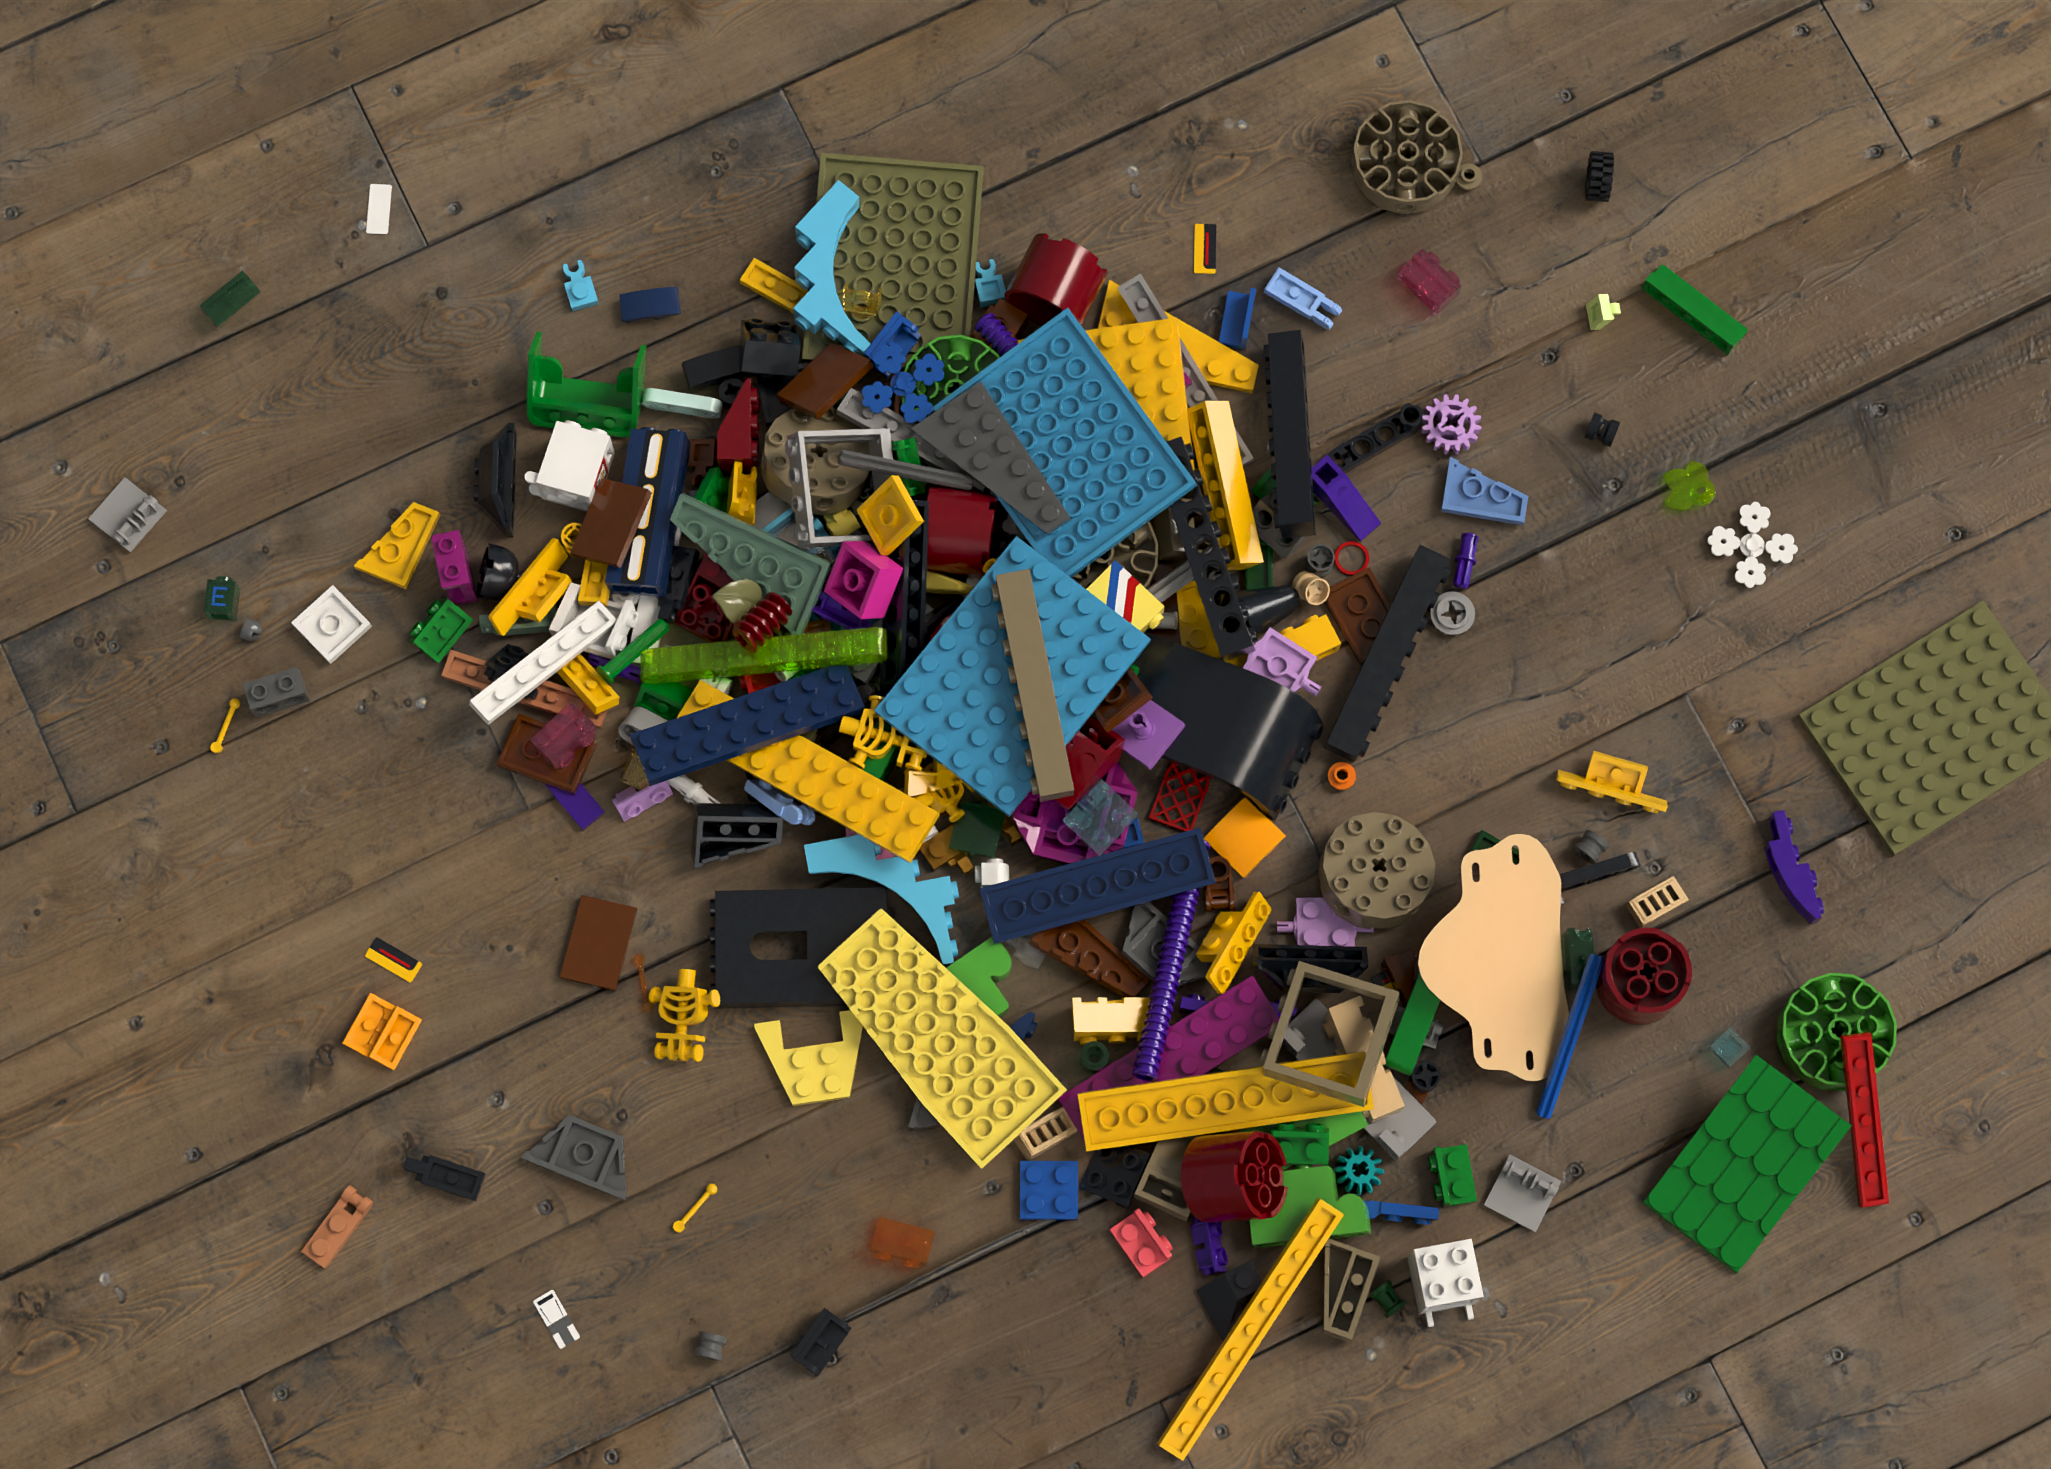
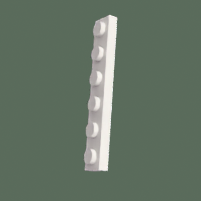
[469,601,617,725]

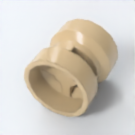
[1292,571,1330,605]

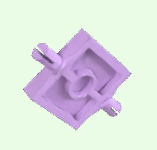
[1243,627,1322,697]
[1276,898,1374,946]

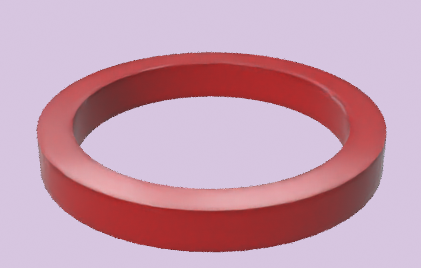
[1334,541,1369,576]

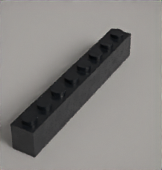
[1264,330,1316,539]
[1324,545,1451,762]

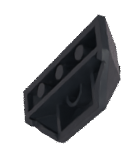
[473,423,517,537]
[1252,944,1368,993]

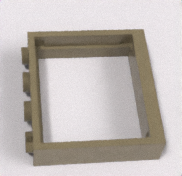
[1260,961,1399,1107]

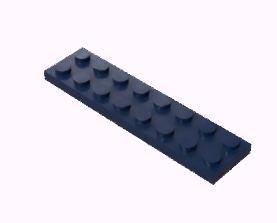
[630,661,865,786]
[979,828,1216,944]

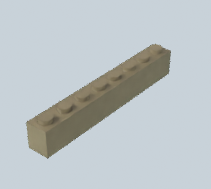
[991,569,1074,802]

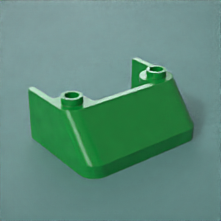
[527,331,646,437]

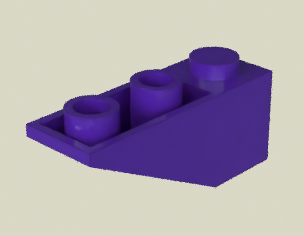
[1312,455,1381,542]

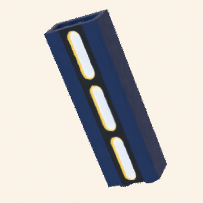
[605,427,690,597]

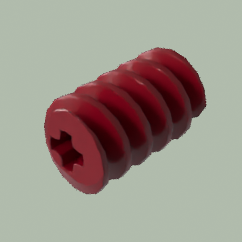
[732,592,792,654]

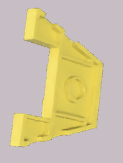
[754,1010,863,1106]

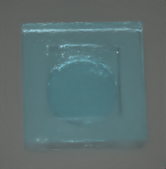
[1709,1027,1751,1068]

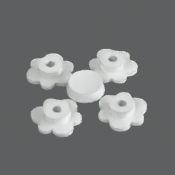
[1707,502,1798,588]

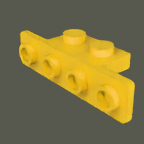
[488,538,572,636]
[1556,751,1668,813]
[1196,892,1272,994]

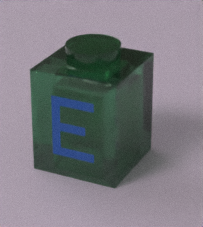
[204,576,240,621]

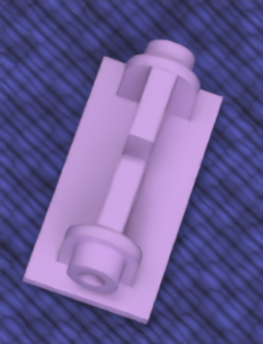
[612,778,673,822]

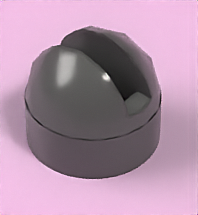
[239,617,263,642]

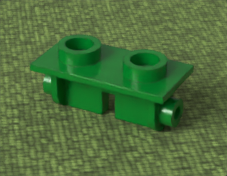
[891,437,926,496]

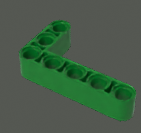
[1383,971,1440,1076]

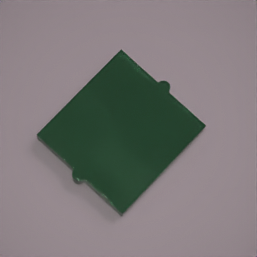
[949,801,1006,858]

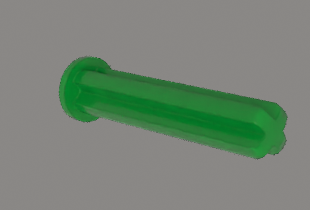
[596,619,670,685]

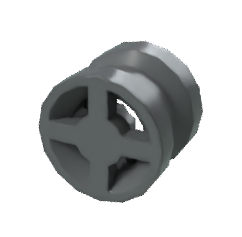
[1573,830,1609,864]
[694,1331,727,1362]

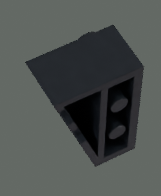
[691,803,783,869]

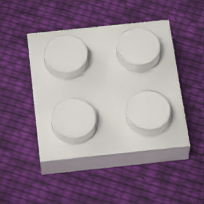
[291,585,372,664]

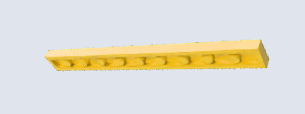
[1157,1197,1344,1461]

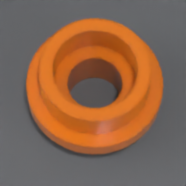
[1328,762,1356,790]

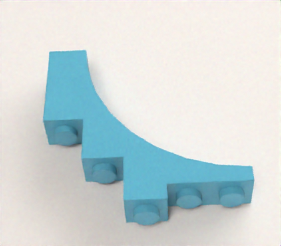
[793,180,871,356]
[804,835,959,965]

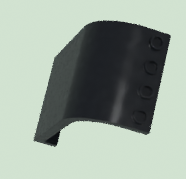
[1132,631,1323,821]

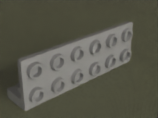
[1282,999,1436,1161]

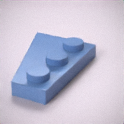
[1441,457,1528,525]

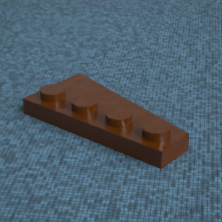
[1028,919,1151,998]

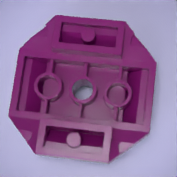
[1013,762,1138,865]

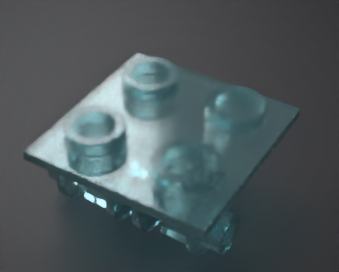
[1063,779,1139,856]

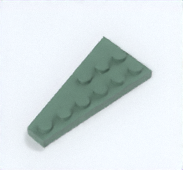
[670,493,832,641]

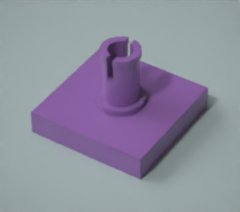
[1112,700,1185,770]

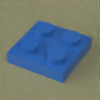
[1020,1161,1078,1220]

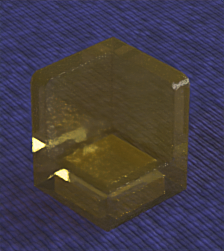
[620,748,649,790]

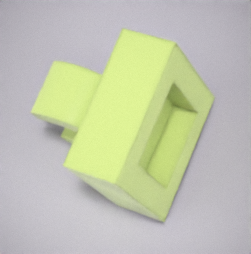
[1586,294,1621,330]

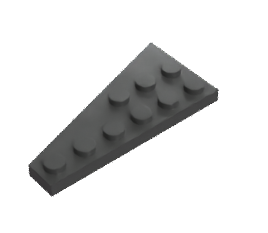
[911,381,1072,535]

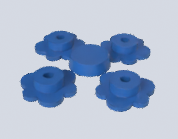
[862,344,944,424]

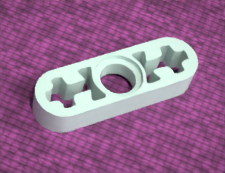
[641,388,723,419]

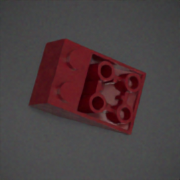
[717,379,759,476]
[675,552,734,645]
[1054,715,1125,811]

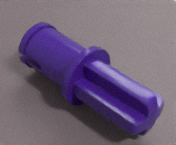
[1453,533,1479,589]

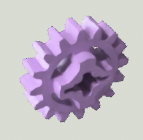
[1421,394,1481,455]

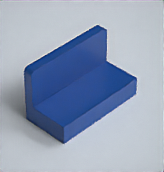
[1219,288,1256,350]

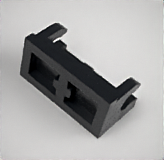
[791,1308,852,1377]

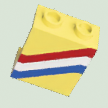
[1086,560,1165,633]

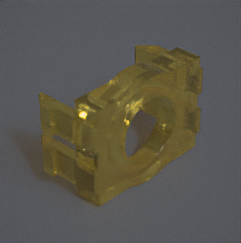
[842,282,882,316]

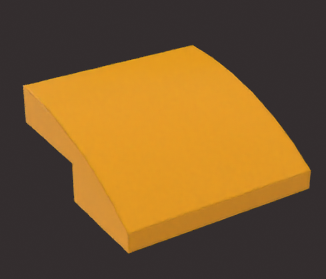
[1204,797,1286,878]
[341,993,422,1070]

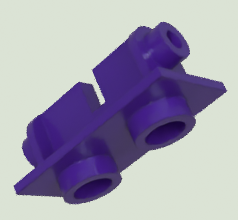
[812,589,872,635]
[1190,1217,1228,1276]

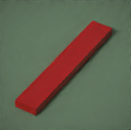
[1840,1032,1889,1208]

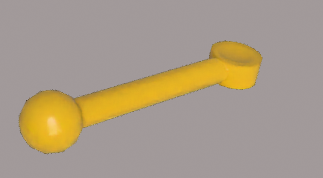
[210,698,240,754]
[673,1184,717,1233]

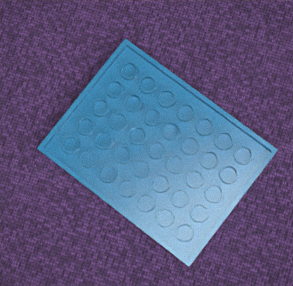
[933,308,1197,578]
[874,536,1151,817]

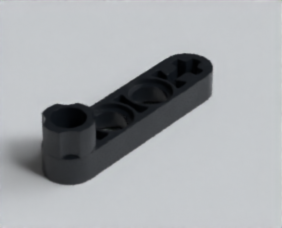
[1328,403,1423,474]
[1559,852,1641,906]

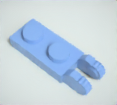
[1264,267,1342,330]
[744,779,816,825]

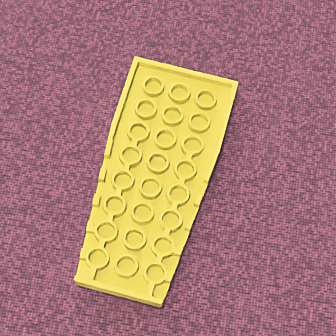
[818,909,1067,1169]

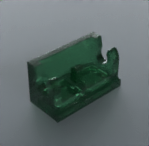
[200,270,261,328]
[1564,928,1597,990]

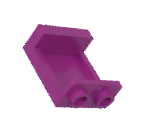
[431,530,478,606]

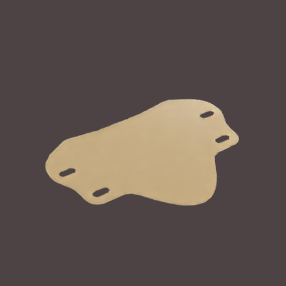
[1418,834,1569,1081]

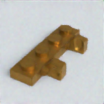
[919,801,1021,877]

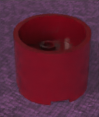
[1004,233,1108,326]
[927,486,998,578]
[1596,928,1692,1025]
[1181,1131,1288,1223]

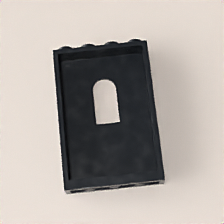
[710,887,888,1009]

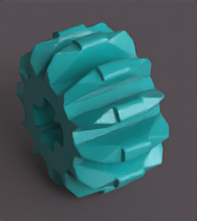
[1334,1146,1384,1196]

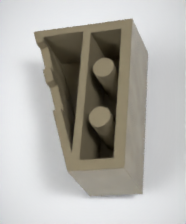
[1324,1239,1380,1344]

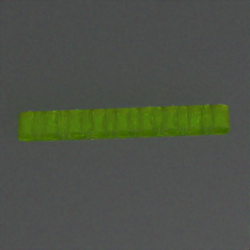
[640,627,887,684]

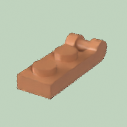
[301,1185,374,1269]

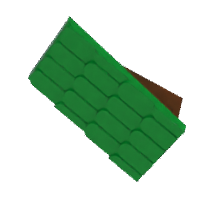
[1642,1055,1852,1274]

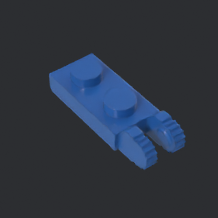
[1364,1200,1439,1225]

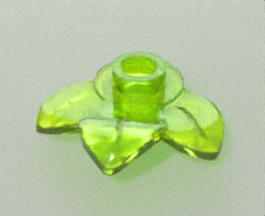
[1664,461,1716,511]

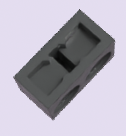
[1252,492,1307,559]
[243,667,310,718]

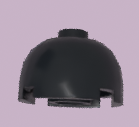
[476,543,523,601]

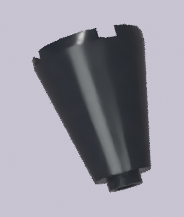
[1219,585,1300,638]

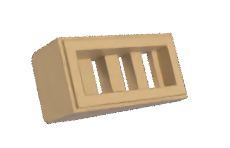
[1625,876,1689,928]
[1014,1106,1078,1161]

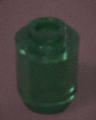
[1080,1041,1109,1074]

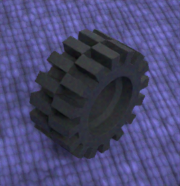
[1585,151,1614,202]

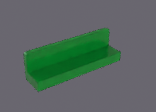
[1642,265,1748,355]
[634,671,694,721]

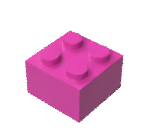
[824,541,903,619]

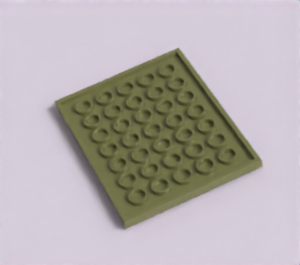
[802,153,984,371]
[1797,601,2051,856]

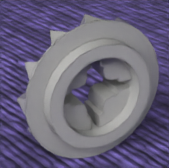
[1430,592,1475,636]

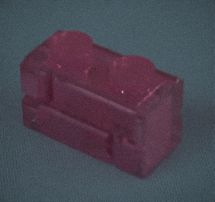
[1397,249,1461,315]
[530,702,597,769]

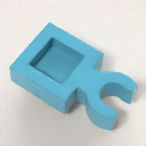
[975,259,1007,308]
[563,260,599,312]

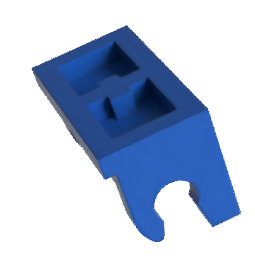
[864,311,921,379]

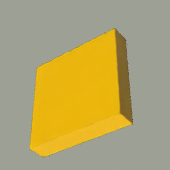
[857,475,924,556]

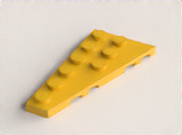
[1098,280,1259,394]

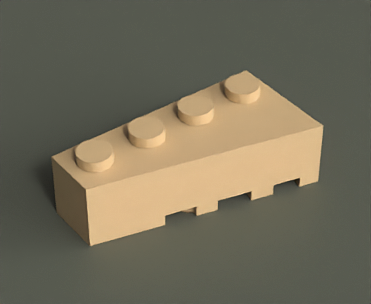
[1322,996,1405,1124]

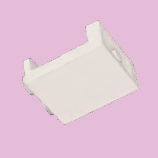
[549,582,638,659]

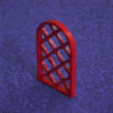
[1149,762,1210,832]

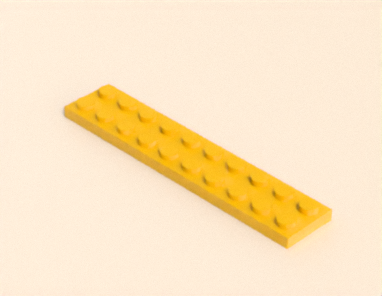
[677,680,940,863]
[1078,1051,1374,1151]

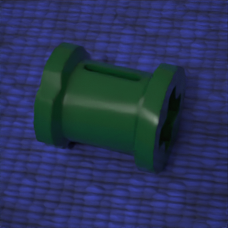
[1369,1279,1407,1318]

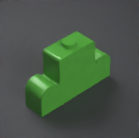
[946,937,1011,1018]
[1250,1164,1371,1248]

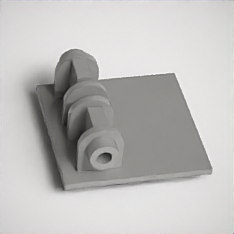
[88,477,167,553]
[1484,1154,1561,1233]

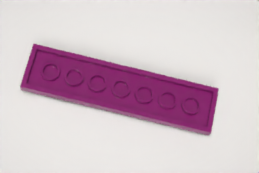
[1058,975,1280,1142]

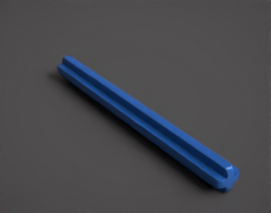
[1536,954,1604,1119]

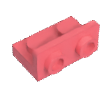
[1109,1208,1173,1278]

